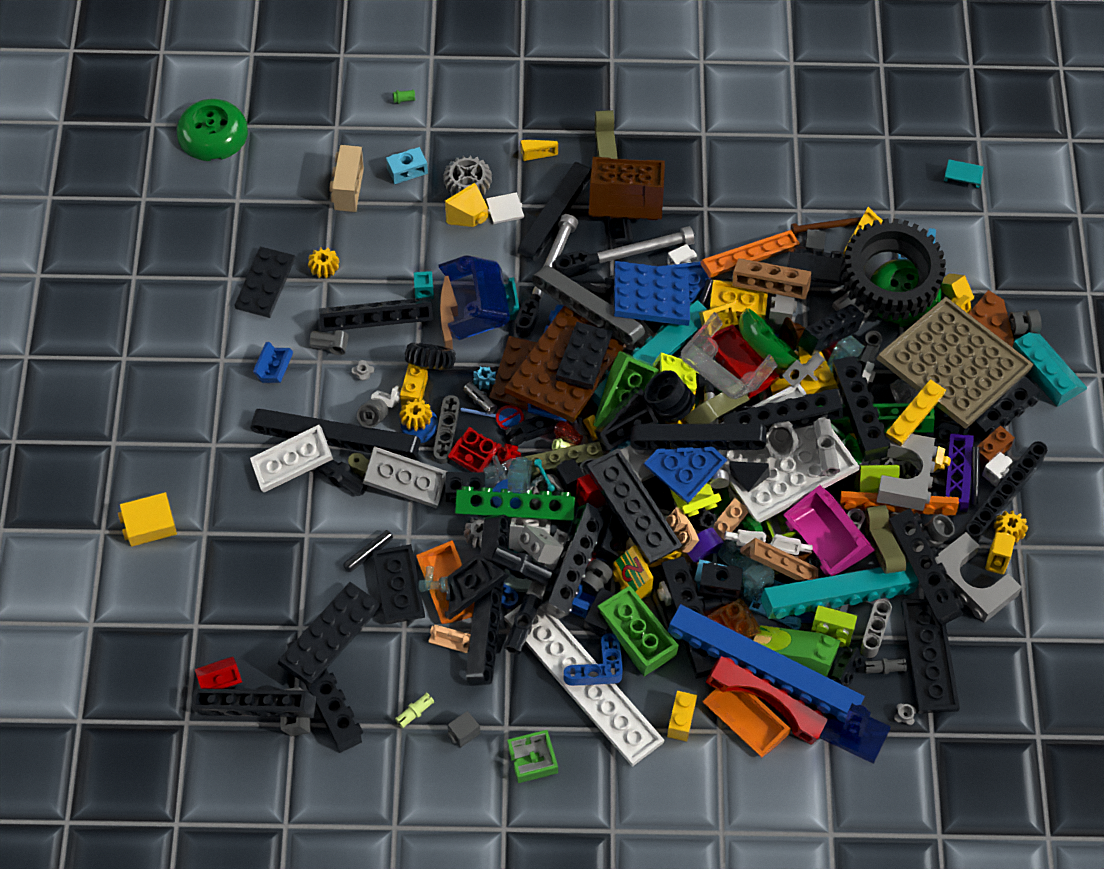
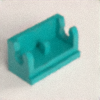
[944,160,984,188]
[496,277,519,321]

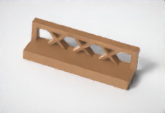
[740,538,818,582]

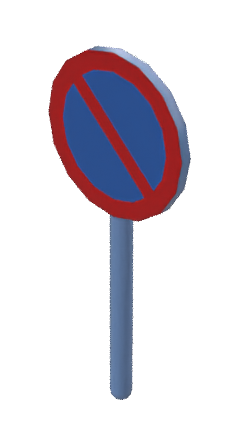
[460,405,524,430]

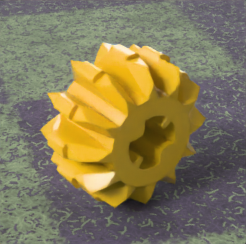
[308,247,339,279]
[399,398,432,431]
[993,510,1028,543]

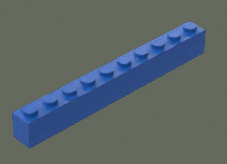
[668,604,865,724]

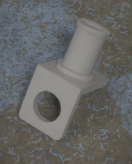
[782,352,825,387]

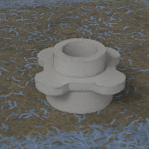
[352,360,374,381]
[894,704,916,725]

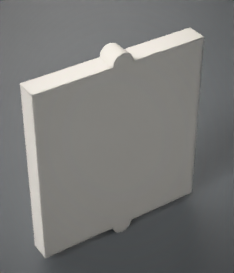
[486,192,524,224]

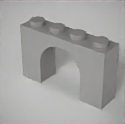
[876,434,937,511]
[930,532,1022,623]

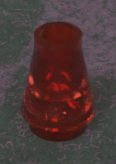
[554,421,583,445]

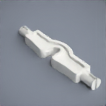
[724,530,813,555]

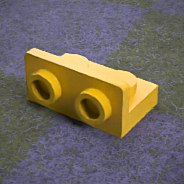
[698,302,738,336]

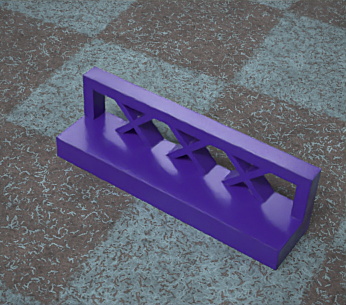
[945,434,973,512]

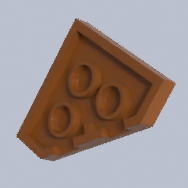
[969,290,1014,347]

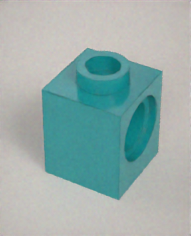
[414,271,434,299]

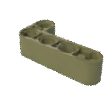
[594,110,617,159]
[683,383,750,424]
[865,505,906,574]

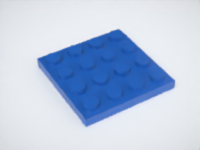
[614,261,690,326]

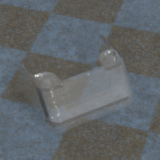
[681,312,777,399]

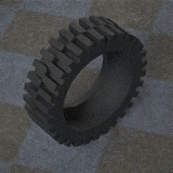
[841,218,946,320]

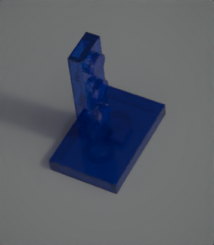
[819,703,891,764]

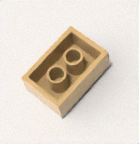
[330,145,364,212]

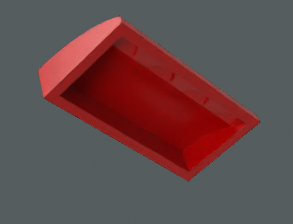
[701,324,780,398]

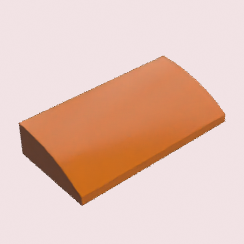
[416,540,475,624]
[703,689,791,758]

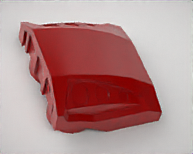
[448,427,502,472]

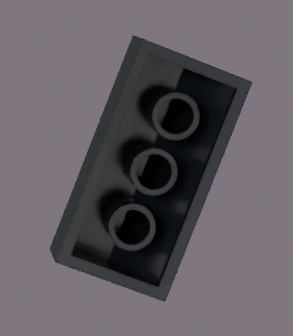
[787,246,845,285]

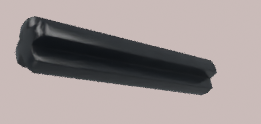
[343,530,393,572]

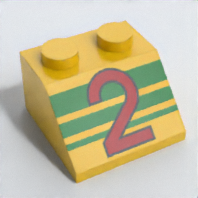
[612,545,653,599]

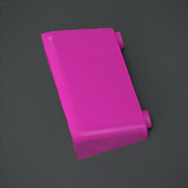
[783,485,875,576]

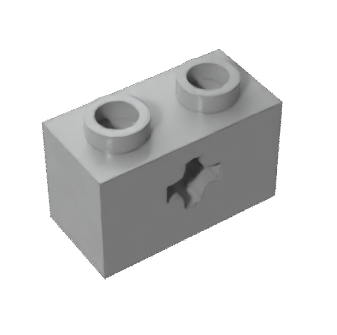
[518,525,564,565]

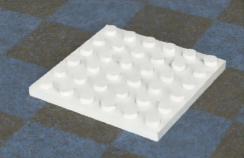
[720,384,859,522]

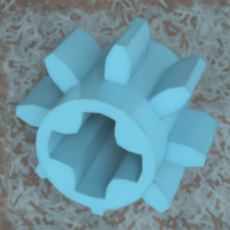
[473,366,496,390]

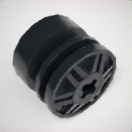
[644,370,695,422]

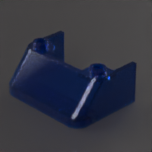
[438,255,510,340]

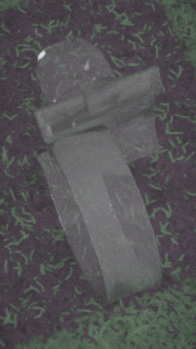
[483,456,526,482]

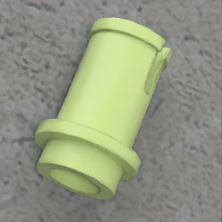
[552,438,578,451]

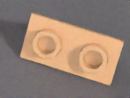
[713,498,749,541]
[428,625,471,653]

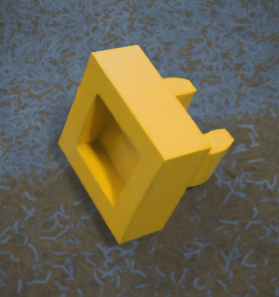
[951,295,972,314]
[932,446,951,471]

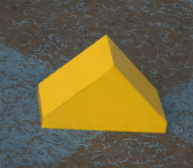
[940,273,974,302]

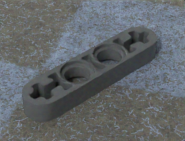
[434,395,460,464]

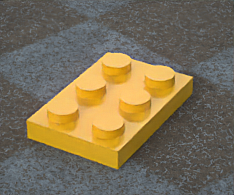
[710,280,768,319]

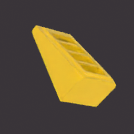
[520,140,558,161]

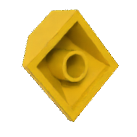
[445,183,488,227]

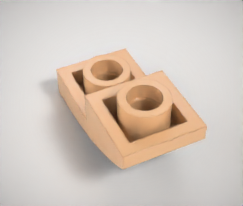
[666,507,699,553]

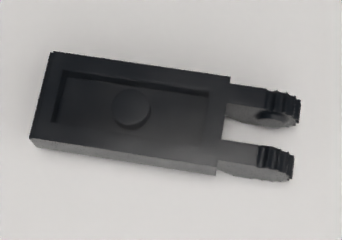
[505,415,561,446]

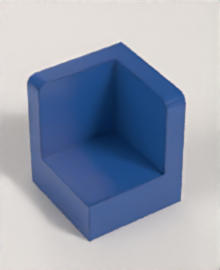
[571,584,596,618]

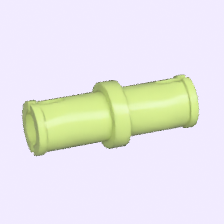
[395,692,435,728]

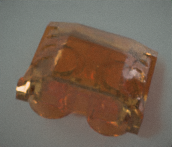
[707,598,761,638]

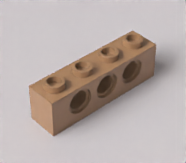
[732,258,811,299]

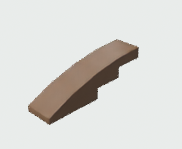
[440,276,458,349]

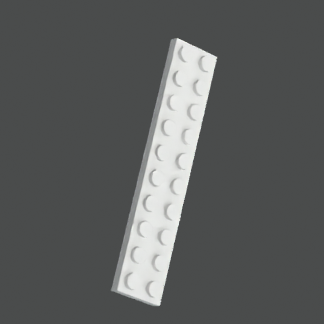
[504,605,664,767]

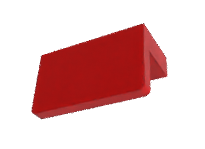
[195,657,242,689]

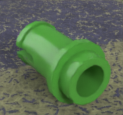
[393,90,415,104]

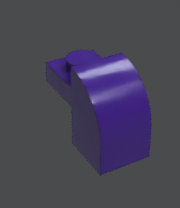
[687,527,725,562]

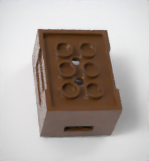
[589,157,665,220]

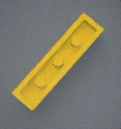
[885,379,946,446]

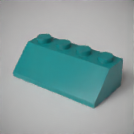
[1012,333,1087,407]

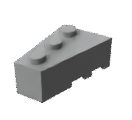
[768,293,797,333]

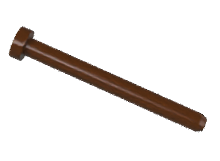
[791,217,862,236]

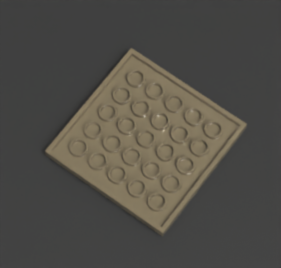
[877,297,1034,429]

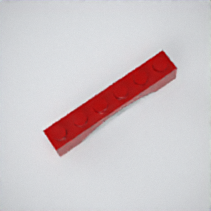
[706,656,828,745]

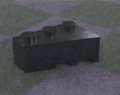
[594,386,658,450]

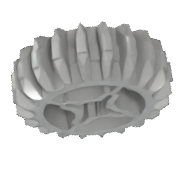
[443,155,492,196]

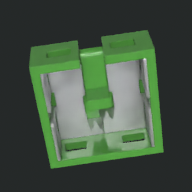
[507,730,558,783]

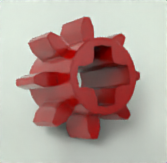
[497,444,521,468]

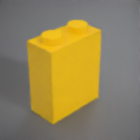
[118,492,177,547]

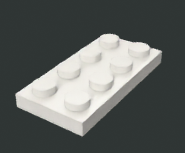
[250,425,333,492]

